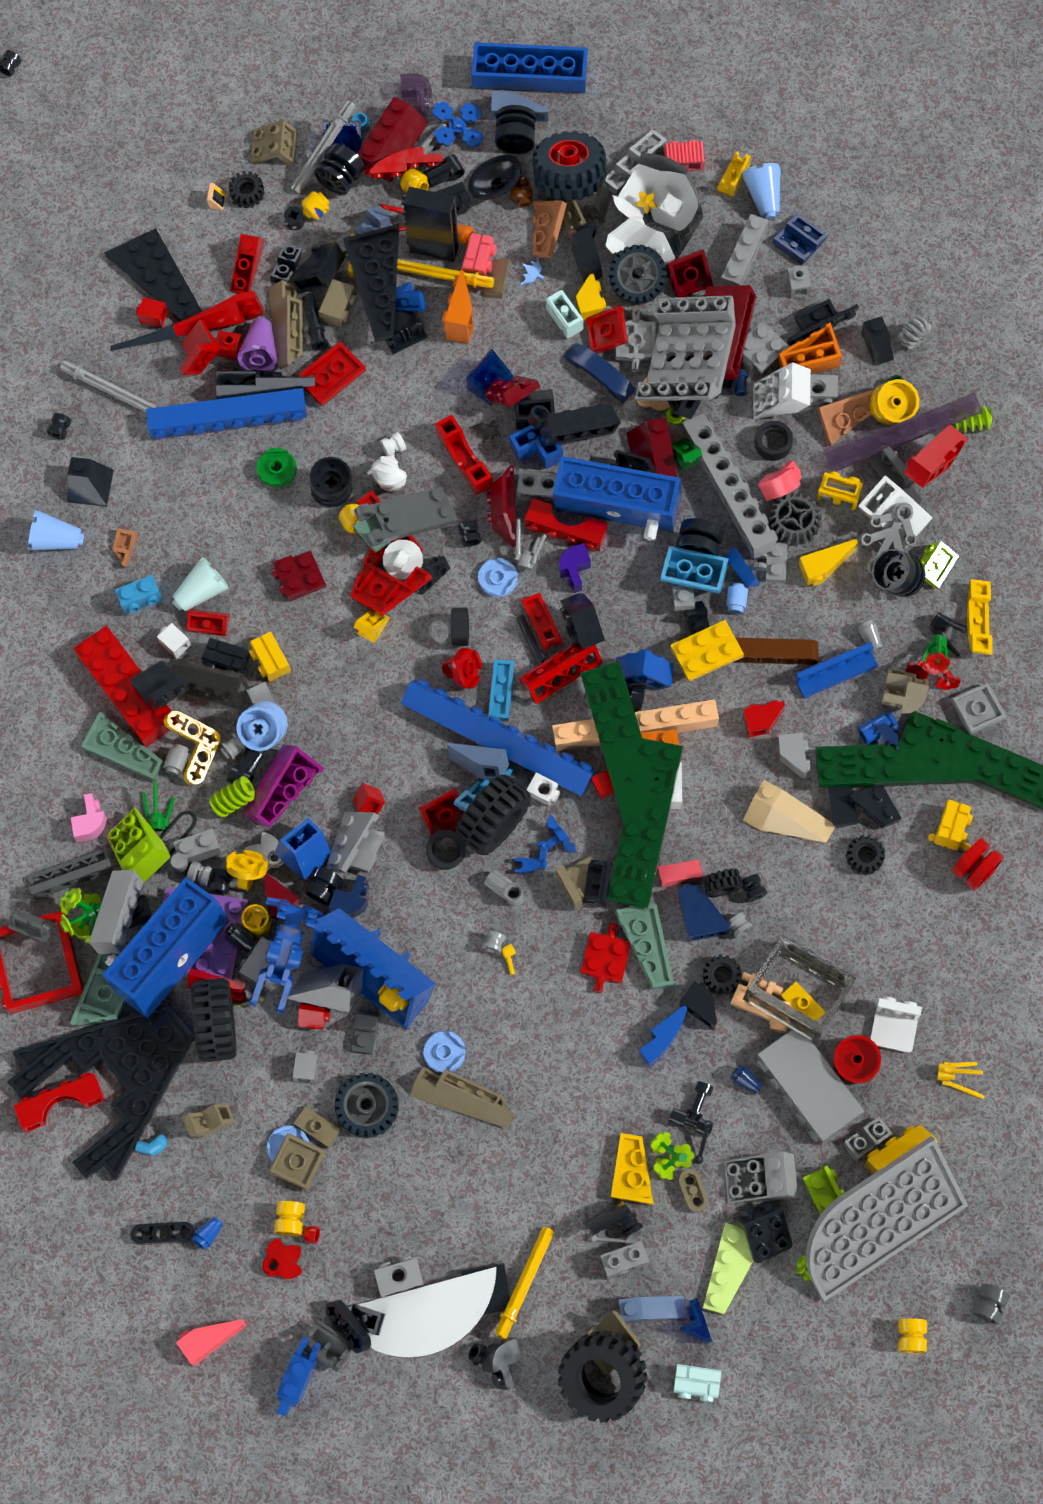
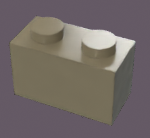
[319,279,357,327]

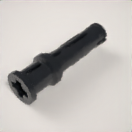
[302,293,329,351]

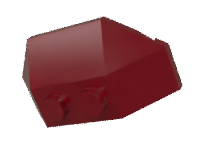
[487,466,516,547]

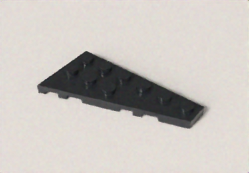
[343,223,400,342]
[104,228,203,322]

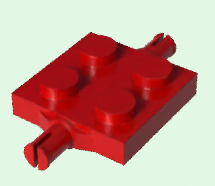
[580,923,631,993]

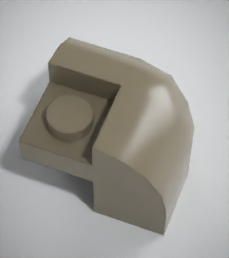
[881,668,929,713]

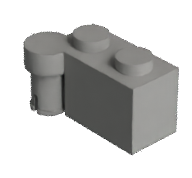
[171,829,222,874]

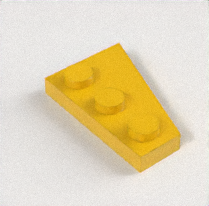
[611,1133,654,1206]

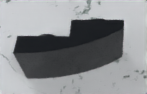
[270,243,302,283]

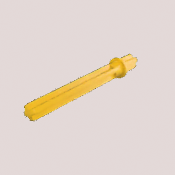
[397,259,494,288]
[495,1227,554,1339]

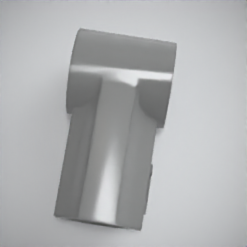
[484,870,525,907]

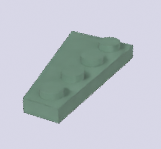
[81,712,164,781]

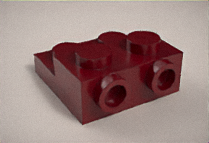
[485,376,541,407]
[271,550,326,602]

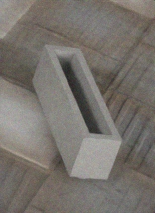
[721,214,769,286]
[89,870,143,954]

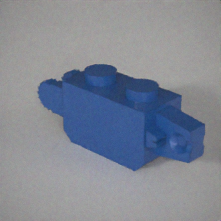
[276,1337,321,1416]

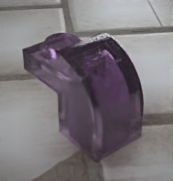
[400,73,432,115]

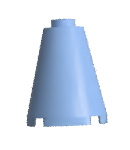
[743,163,781,220]
[28,510,84,550]

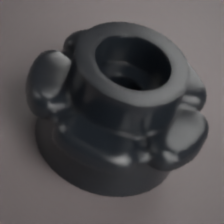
[468,1344,487,1365]

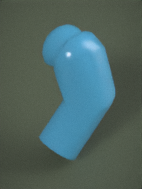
[135,1135,168,1155]

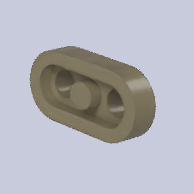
[679,1169,708,1213]

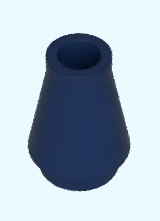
[730,1064,763,1094]

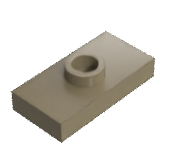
[293,1106,341,1148]

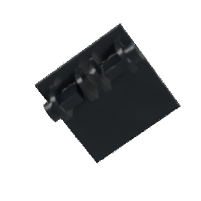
[385,311,428,355]

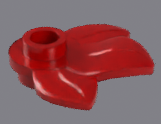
[262,1238,303,1279]

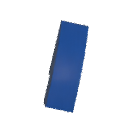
[639,1005,687,1068]

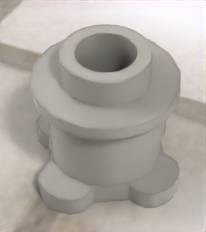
[220,733,246,760]

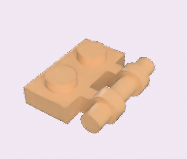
[730,972,783,1021]

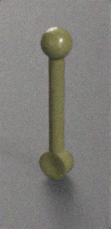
[233,994,266,1009]

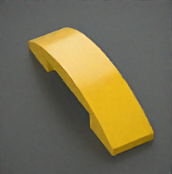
[967,579,993,655]

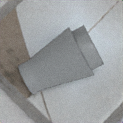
[858,620,883,652]

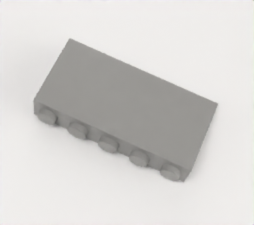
[756,1025,864,1145]

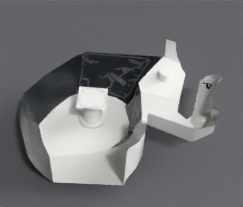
[606,152,703,277]

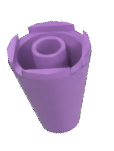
[238,318,277,371]

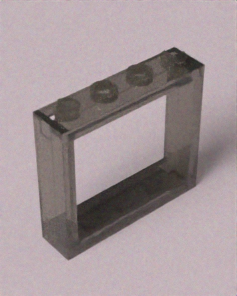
[743,935,856,1044]

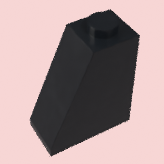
[289,242,346,293]

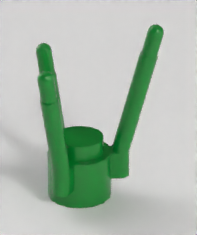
[142,780,175,832]

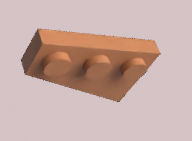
[533,201,567,258]
[817,390,873,446]

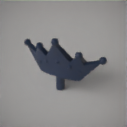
[872,723,899,750]

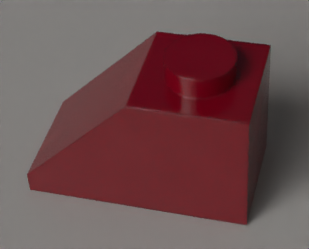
[264,873,301,922]

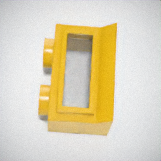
[817,471,863,510]

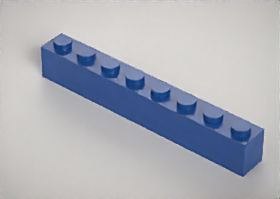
[146,388,307,439]

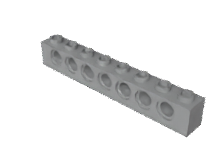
[683,413,778,559]

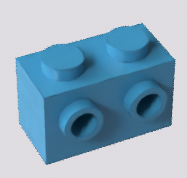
[115,575,163,615]

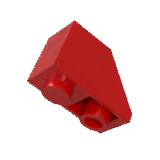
[743,700,785,738]

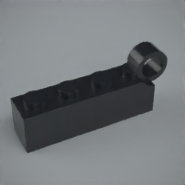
[527,403,621,446]

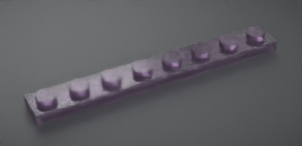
[825,392,982,472]

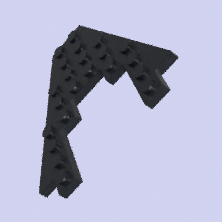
[7,1004,195,1181]

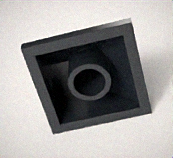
[68,457,114,507]

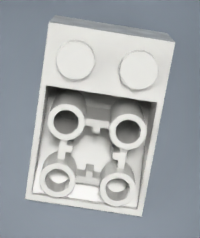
[753,362,811,419]
[859,476,932,548]

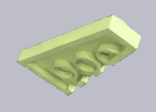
[703,1223,753,1315]

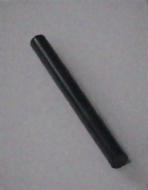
[516,615,555,685]

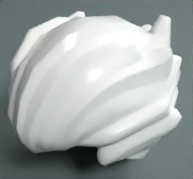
[367,454,407,492]

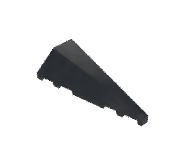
[216,366,315,400]

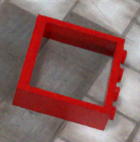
[0,911,84,1014]

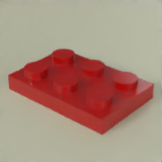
[299,342,366,406]

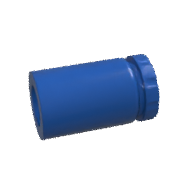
[857,711,898,745]

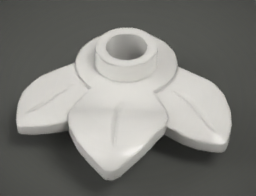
[245,833,284,871]

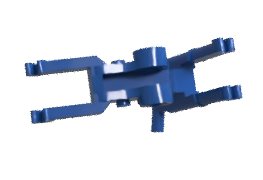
[249,897,323,1014]

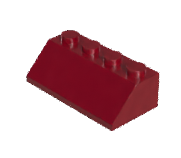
[357,97,428,183]

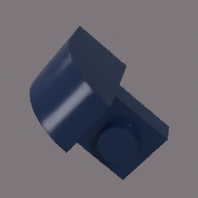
[328,875,369,918]

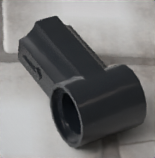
[424,154,465,188]
[227,747,264,784]

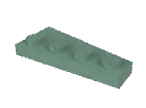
[615,904,674,990]

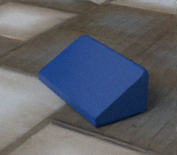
[725,548,760,588]

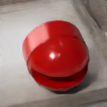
[303,1226,320,1244]

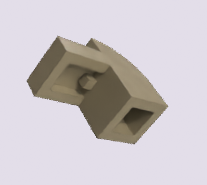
[182,1103,235,1139]

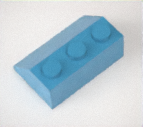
[660,546,729,594]

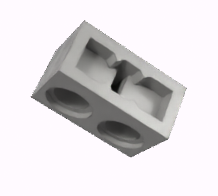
[517,469,557,504]

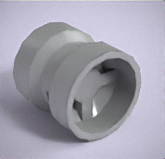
[187,861,214,887]

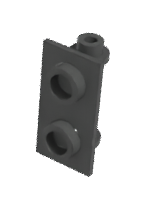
[8,909,55,943]

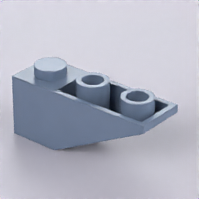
[447,743,509,780]

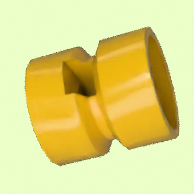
[241,904,272,938]
[274,1201,305,1236]
[898,1318,927,1354]

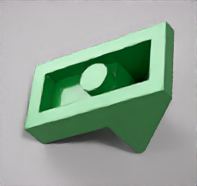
[671,438,702,471]

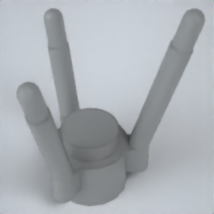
[514,519,546,570]

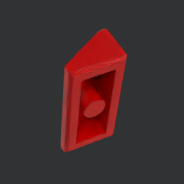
[186,609,230,636]

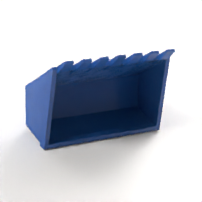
[309,908,436,1030]

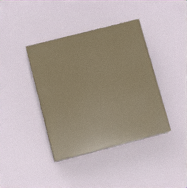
[268,1133,327,1191]

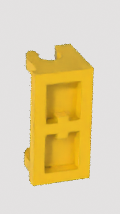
[716,151,751,197]

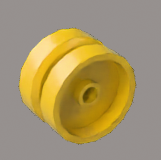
[869,379,920,426]

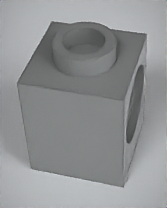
[293,1050,319,1084]

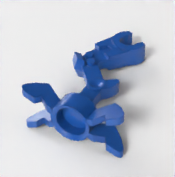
[515,815,577,874]

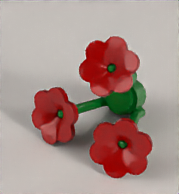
[905,635,961,690]

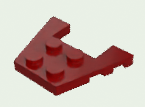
[350,546,432,617]

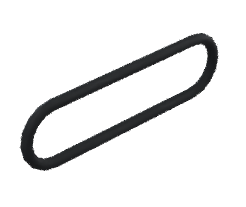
[159,811,197,855]

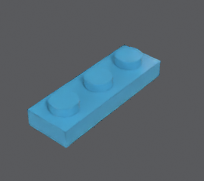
[488,659,514,721]

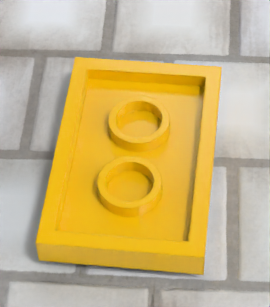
[670,620,744,682]

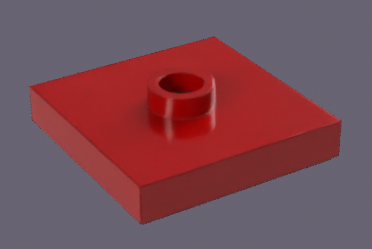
[586,305,628,354]

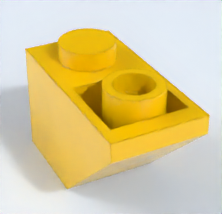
[576,274,606,321]

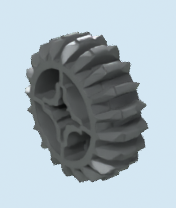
[768,492,822,546]

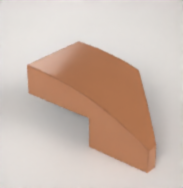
[112,528,138,567]

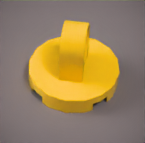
[226,850,268,891]

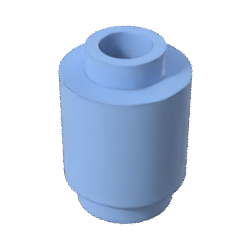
[726,583,748,615]

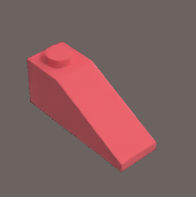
[176,1319,247,1366]

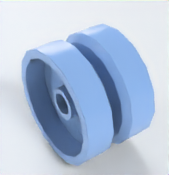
[236,701,288,751]

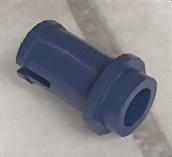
[734,370,748,396]

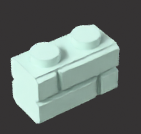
[546,290,584,339]
[673,1364,721,1403]

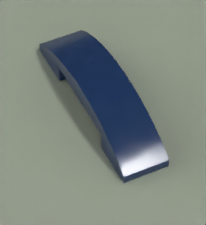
[563,343,635,403]

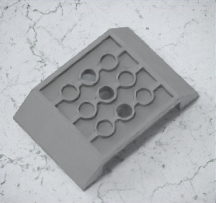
[635,296,736,401]

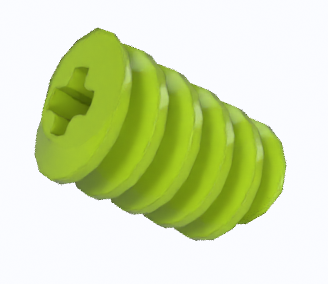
[949,405,992,433]
[209,776,255,817]

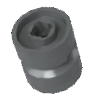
[971,1283,1010,1324]

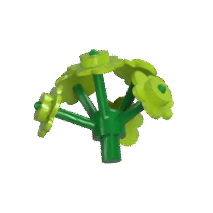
[60,888,102,945]

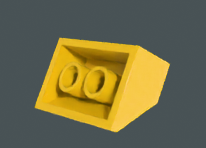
[865,1124,938,1174]

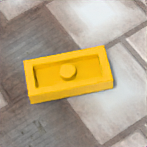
[780,982,825,1028]

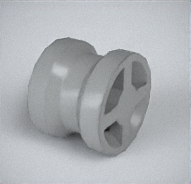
[727,912,753,938]
[481,931,506,954]

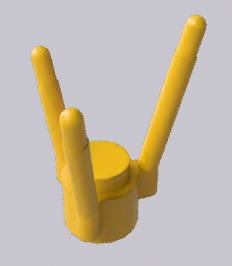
[937,1062,984,1099]

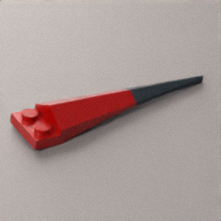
[111,290,265,351]

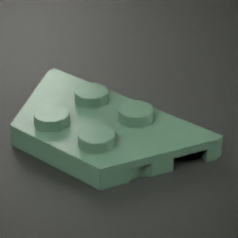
[70,954,125,1027]

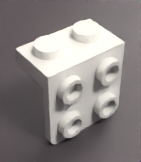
[870,997,922,1053]

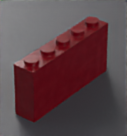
[688,285,757,380]

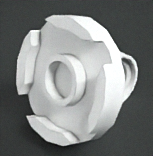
[383,540,423,580]

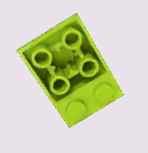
[106,807,171,883]

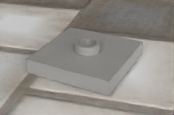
[950,682,1007,735]

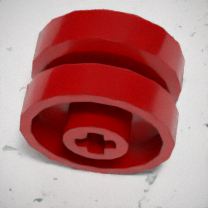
[951,838,1004,891]
[834,1035,882,1084]

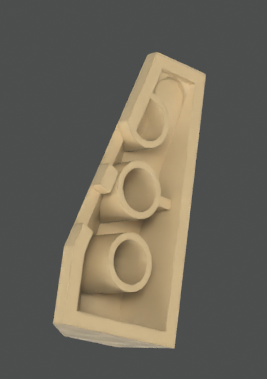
[743,780,836,843]

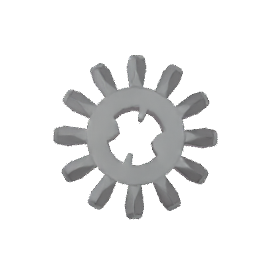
[898,315,931,350]

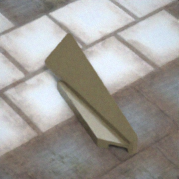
[269,280,303,369]
[410,1067,514,1128]

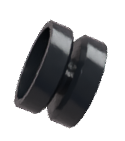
[676,518,724,556]

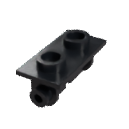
[418,555,451,595]

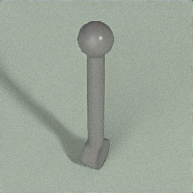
[589,1234,634,1246]

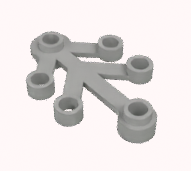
[860,502,917,574]

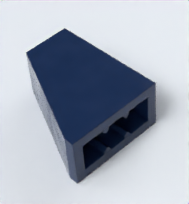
[678,884,730,942]

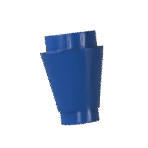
[192,1217,223,1250]

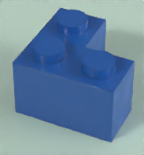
[509,425,563,469]
[616,649,674,690]

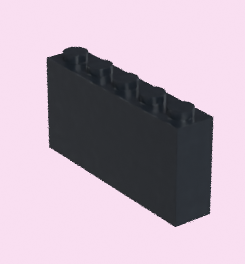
[402,187,459,262]

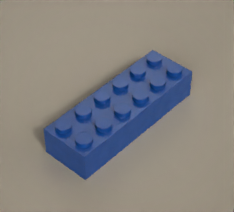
[471,42,588,93]

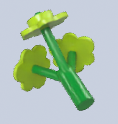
[650,1131,695,1180]

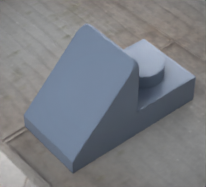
[354,206,394,235]

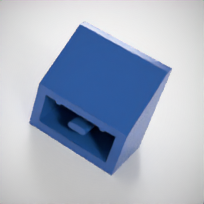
[274,818,331,881]

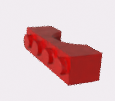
[435,414,493,496]
[524,499,608,552]
[14,1072,106,1133]

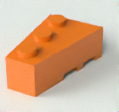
[778,323,842,374]

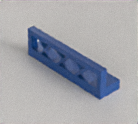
[795,642,878,699]

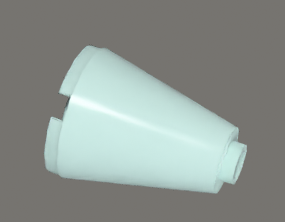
[172,557,229,611]

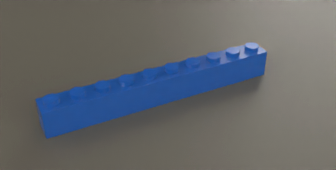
[401,679,596,796]

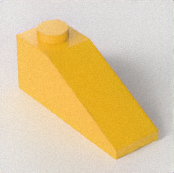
[799,539,858,586]

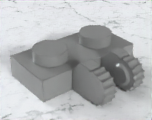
[750,542,787,583]

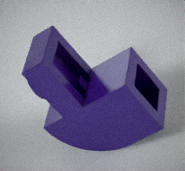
[559,543,591,593]

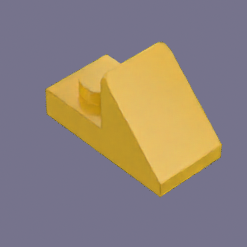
[354,610,390,643]

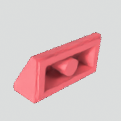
[658,860,703,887]

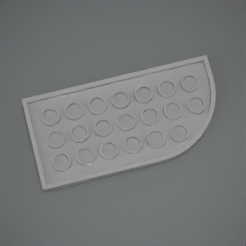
[806,1136,968,1302]

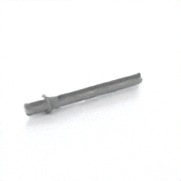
[291,100,355,193]
[60,361,156,412]

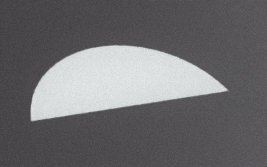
[348,1267,496,1357]

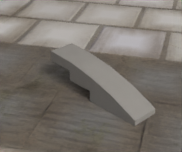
[603,129,667,195]

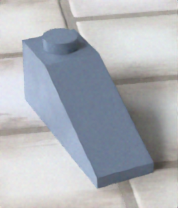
[491,90,549,122]
[618,1296,686,1324]

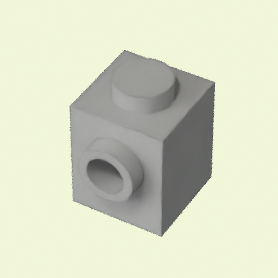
[787,265,811,298]

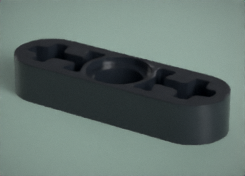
[131,1222,195,1245]
[326,1300,371,1353]

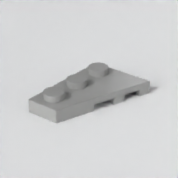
[326,812,379,873]

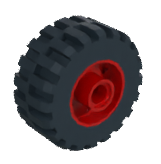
[532,131,607,201]

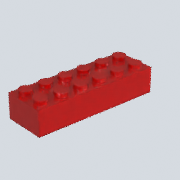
[73,625,179,747]

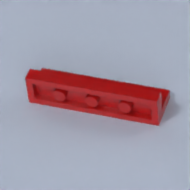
[519,643,603,704]

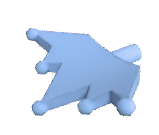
[520,258,544,285]

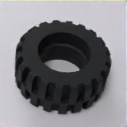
[456,774,531,855]
[191,978,237,1063]
[558,1330,647,1423]

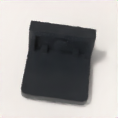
[131,661,188,712]
[733,1201,793,1263]

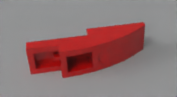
[365,147,443,178]

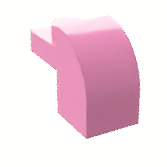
[71,793,107,843]

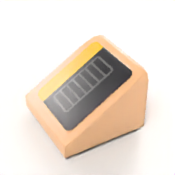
[207,183,226,210]

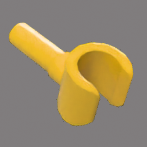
[502,944,516,975]

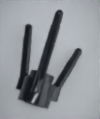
[930,612,967,657]

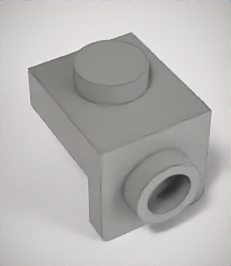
[672,585,695,611]

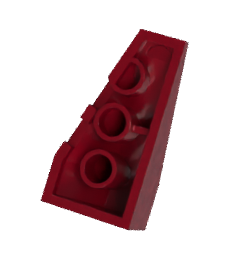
[626,417,677,477]

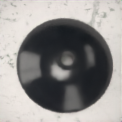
[468,155,522,200]

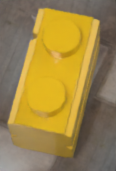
[249,632,291,682]
[934,799,973,850]

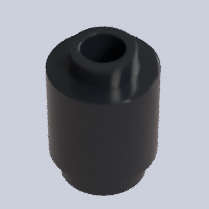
[224,922,257,953]

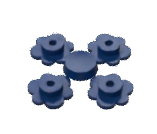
[432,101,483,148]

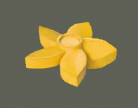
[636,191,658,214]

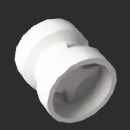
[380,432,407,456]

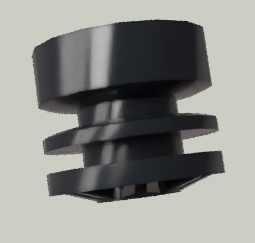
[495,105,536,154]
[314,143,365,196]
[309,456,352,508]
[872,549,926,597]

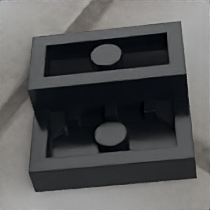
[583,1200,632,1236]
[461,1263,510,1314]

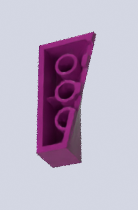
[242,744,324,827]

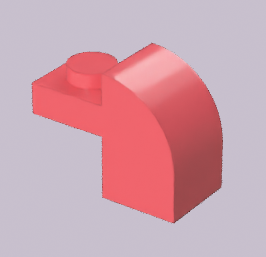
[758,460,802,501]

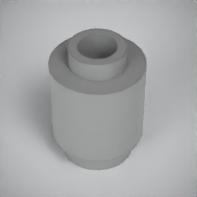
[163,744,189,776]

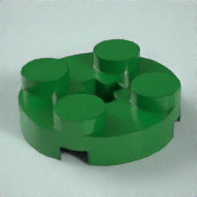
[256,448,297,487]

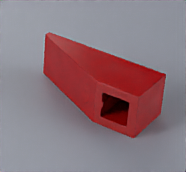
[230,234,265,293]

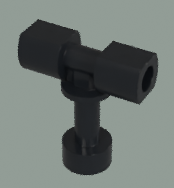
[669,1081,714,1137]

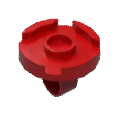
[442,648,482,689]

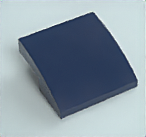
[772,213,828,265]

